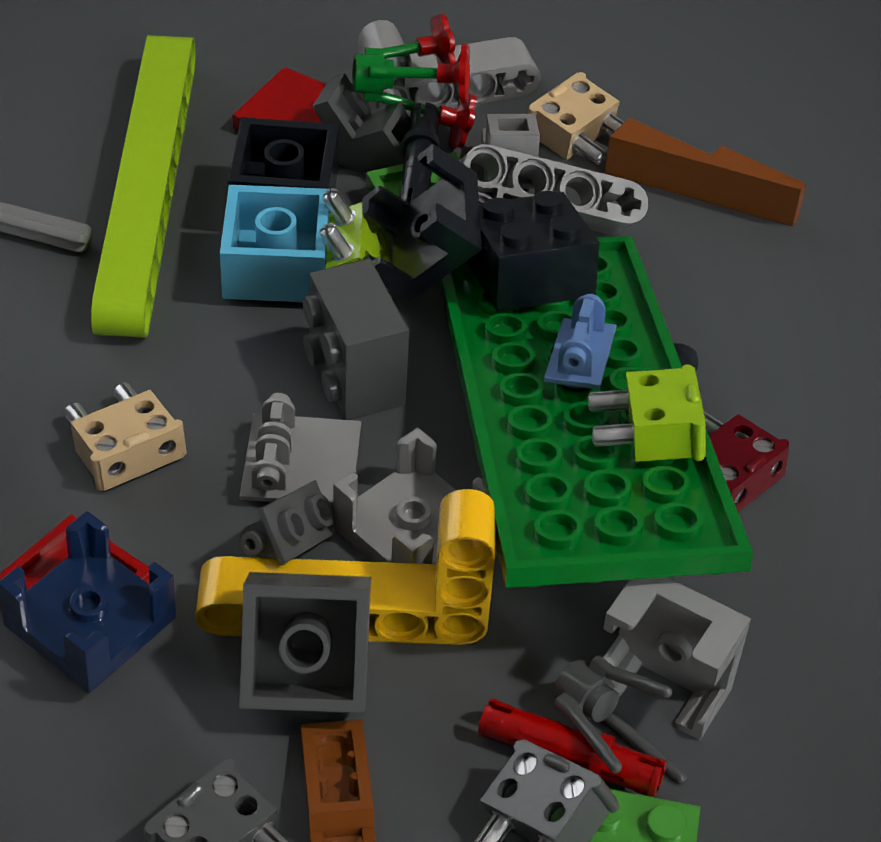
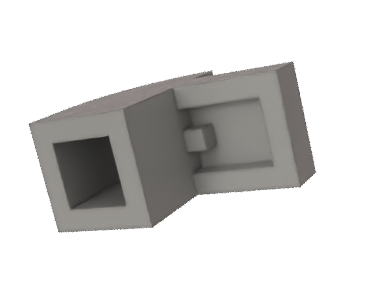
[481,114,540,189]

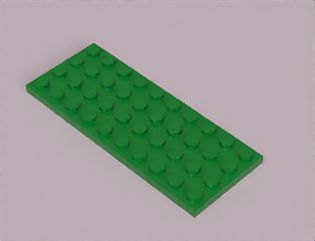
[439,236,753,588]

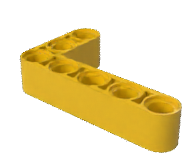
[195,489,495,645]

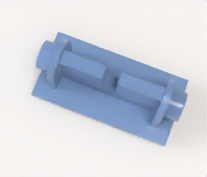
[544,294,617,390]

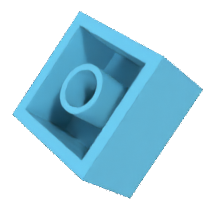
[220,185,330,302]

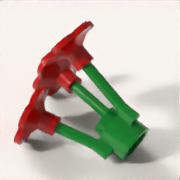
[352,13,477,149]

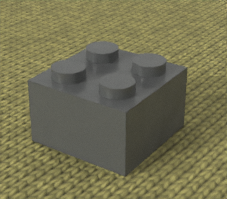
[303,259,409,420]
[239,572,371,713]

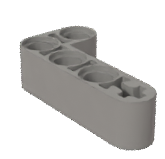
[358,20,541,116]
[460,144,648,235]

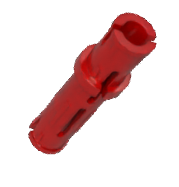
[478,697,667,798]

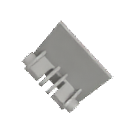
[239,393,361,506]

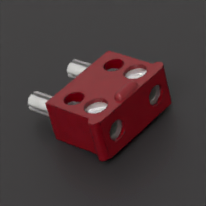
[704,411,789,512]

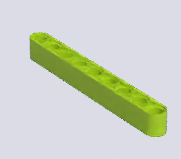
[91,35,196,338]

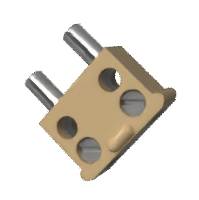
[528,72,624,165]
[64,383,187,491]

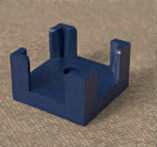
[0,511,176,694]

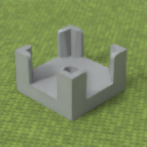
[333,427,485,564]
[603,577,751,740]

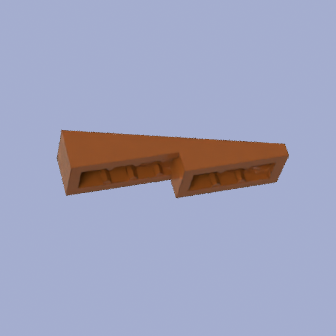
[605,117,806,226]
[301,719,376,842]

